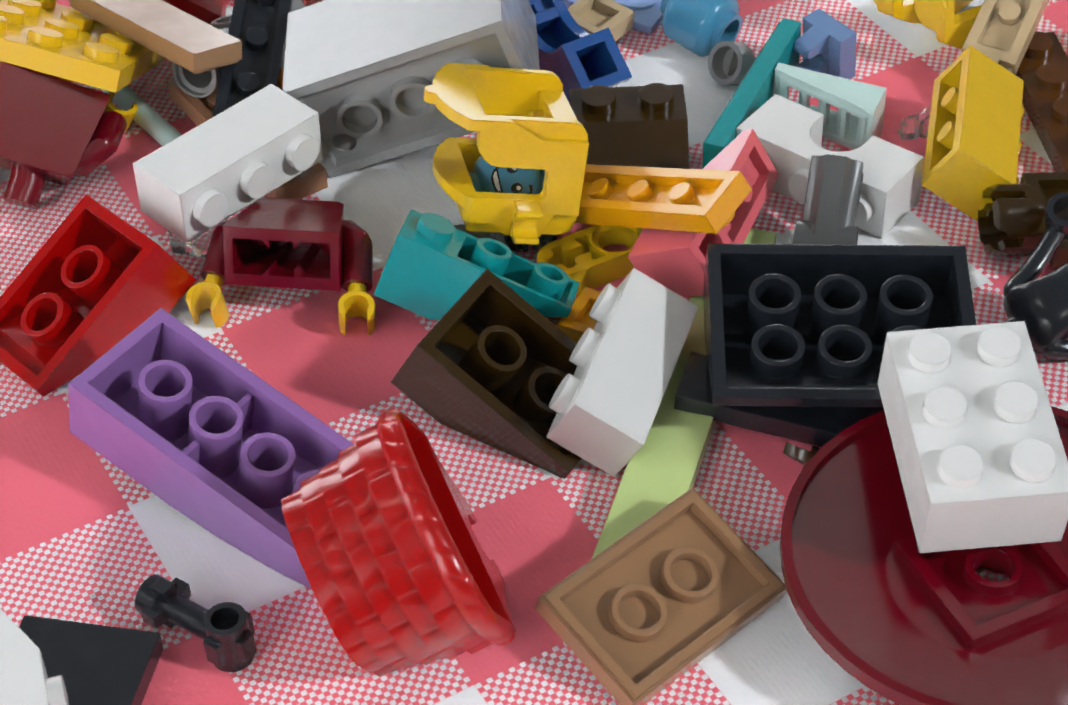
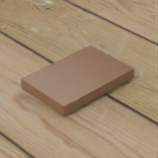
[534,488,786,705]

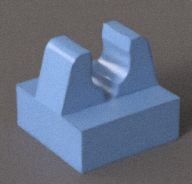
[793,9,857,79]

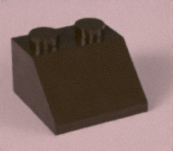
[569,83,690,169]

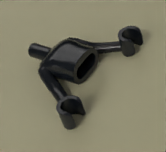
[1001,192,1068,360]

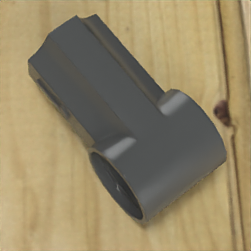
[792,154,864,245]

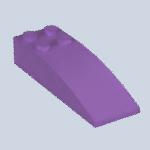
[68,308,354,590]

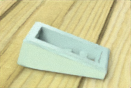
[773,63,887,150]

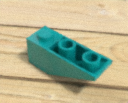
[373,209,580,320]

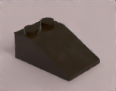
[391,269,582,479]

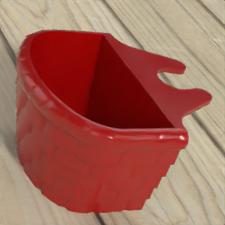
[281,409,516,677]

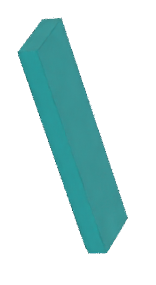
[702,18,801,169]

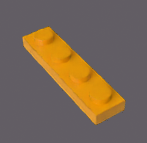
[575,164,752,234]

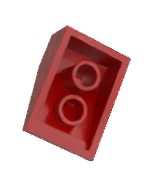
[0,194,196,397]

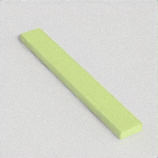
[592,228,777,559]

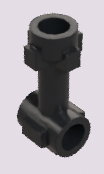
[135,574,257,672]

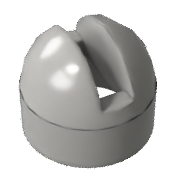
[708,41,756,85]

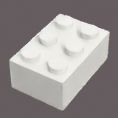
[878,321,1068,553]

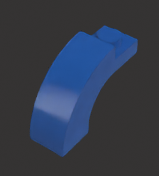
[528,0,632,102]

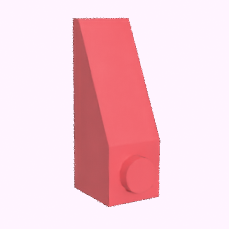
[628,129,779,298]

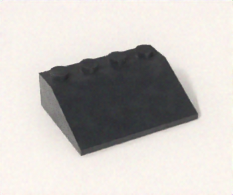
[703,243,976,407]

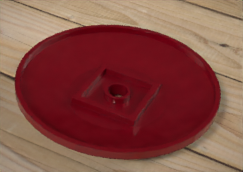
[780,406,1068,705]

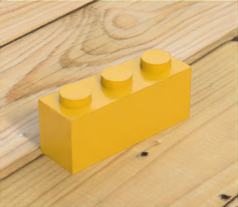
[922,45,1024,222]

